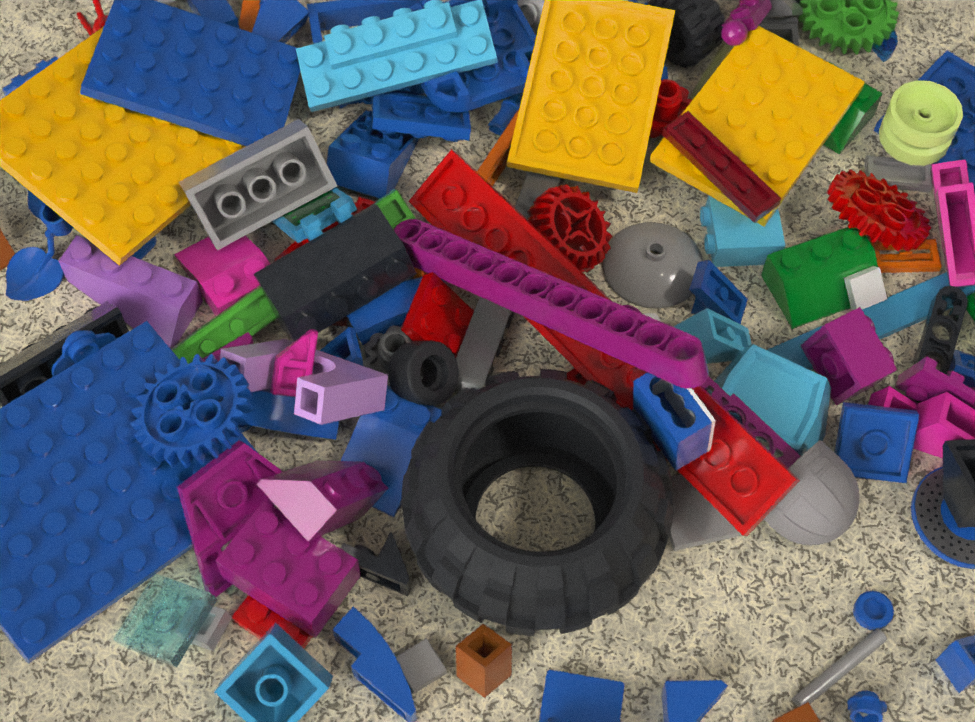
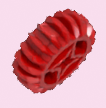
[527,184,613,272]

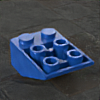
[326,110,419,199]

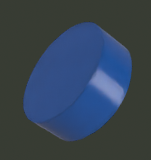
[853,591,894,631]

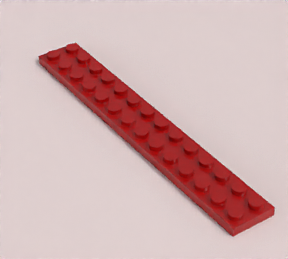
[408,149,800,536]

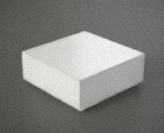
[844,266,887,310]

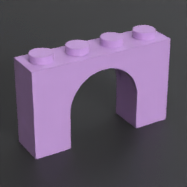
[220,339,388,425]

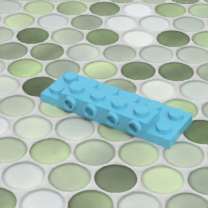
[296,0,498,112]

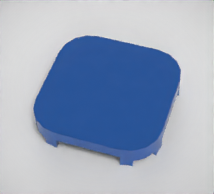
[409,0,536,113]

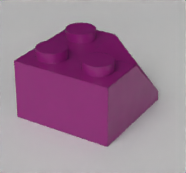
[800,307,898,405]

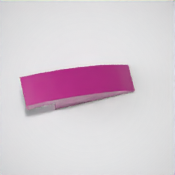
[931,159,975,288]
[868,386,975,458]

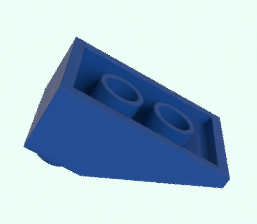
[341,385,441,517]

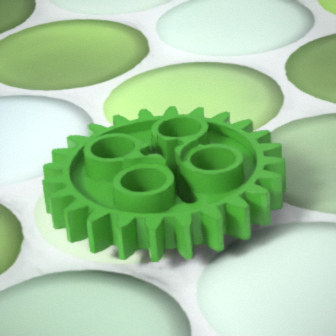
[798,0,899,55]

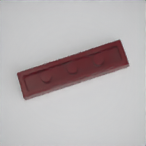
[662,111,781,223]

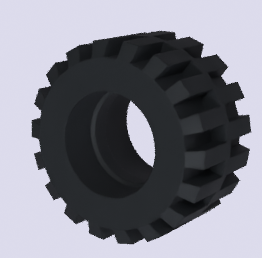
[646,0,725,68]

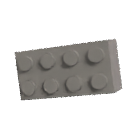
[179,119,337,250]

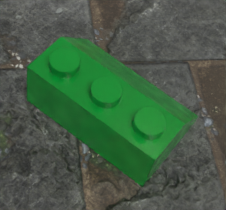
[761,227,878,329]

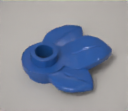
[52,330,116,377]

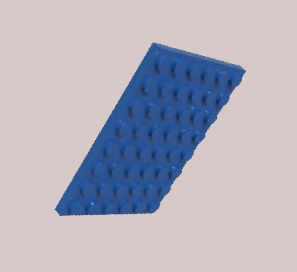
[0,321,258,664]

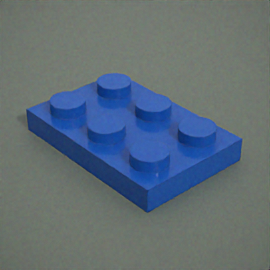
[372,92,471,142]

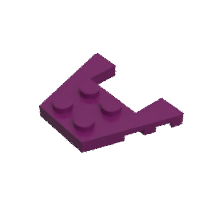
[177,440,283,599]

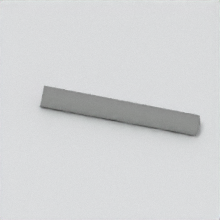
[792,628,887,707]

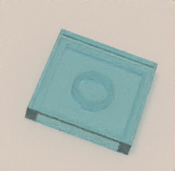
[113,574,217,668]

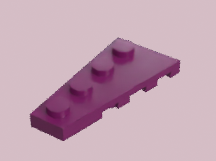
[895,357,975,409]

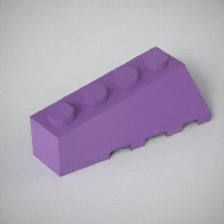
[58,235,203,349]

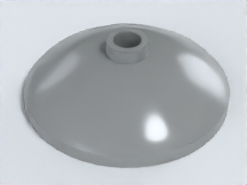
[603,222,703,309]

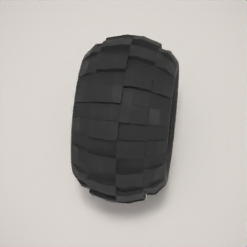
[402,369,674,636]

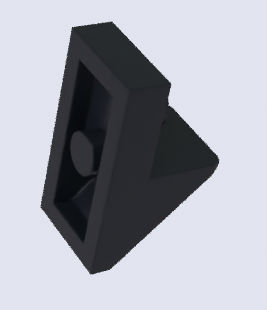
[340,532,411,596]

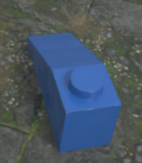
[252,0,309,43]

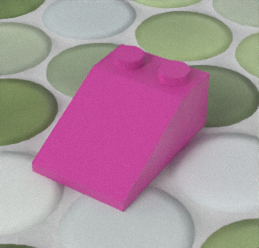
[174,235,270,316]

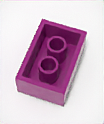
[216,500,360,638]

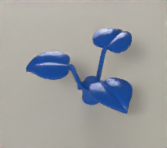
[6,190,157,301]

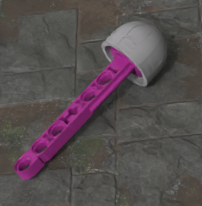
[622,305,860,545]

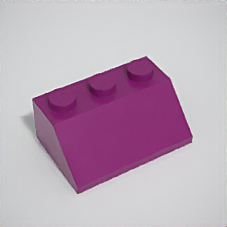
[257,460,389,542]

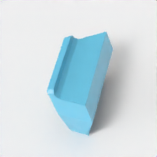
[708,344,831,456]

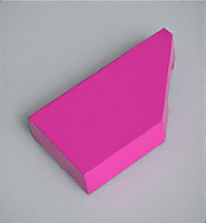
[270,329,318,397]

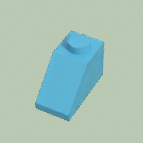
[674,308,752,364]

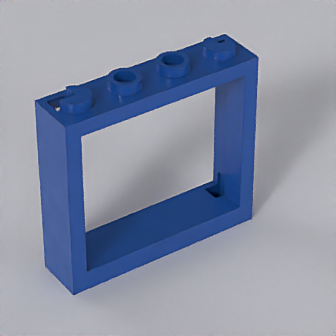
[307,0,431,109]

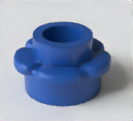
[847,691,887,722]

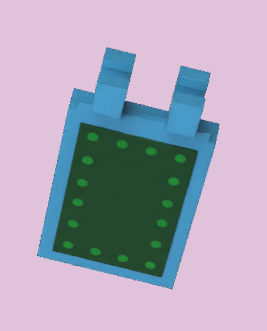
[272,187,357,243]

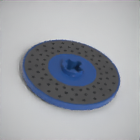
[911,466,975,569]

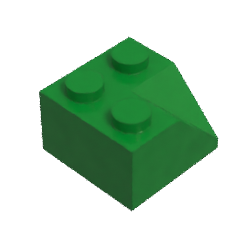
[823,62,883,155]

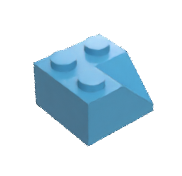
[214,623,333,722]

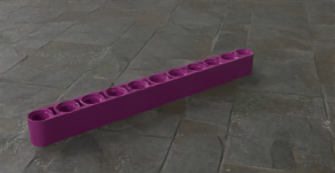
[394,219,709,389]

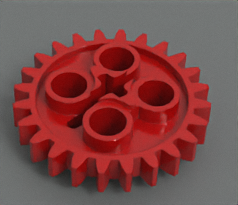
[826,169,931,252]

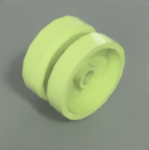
[879,80,963,166]

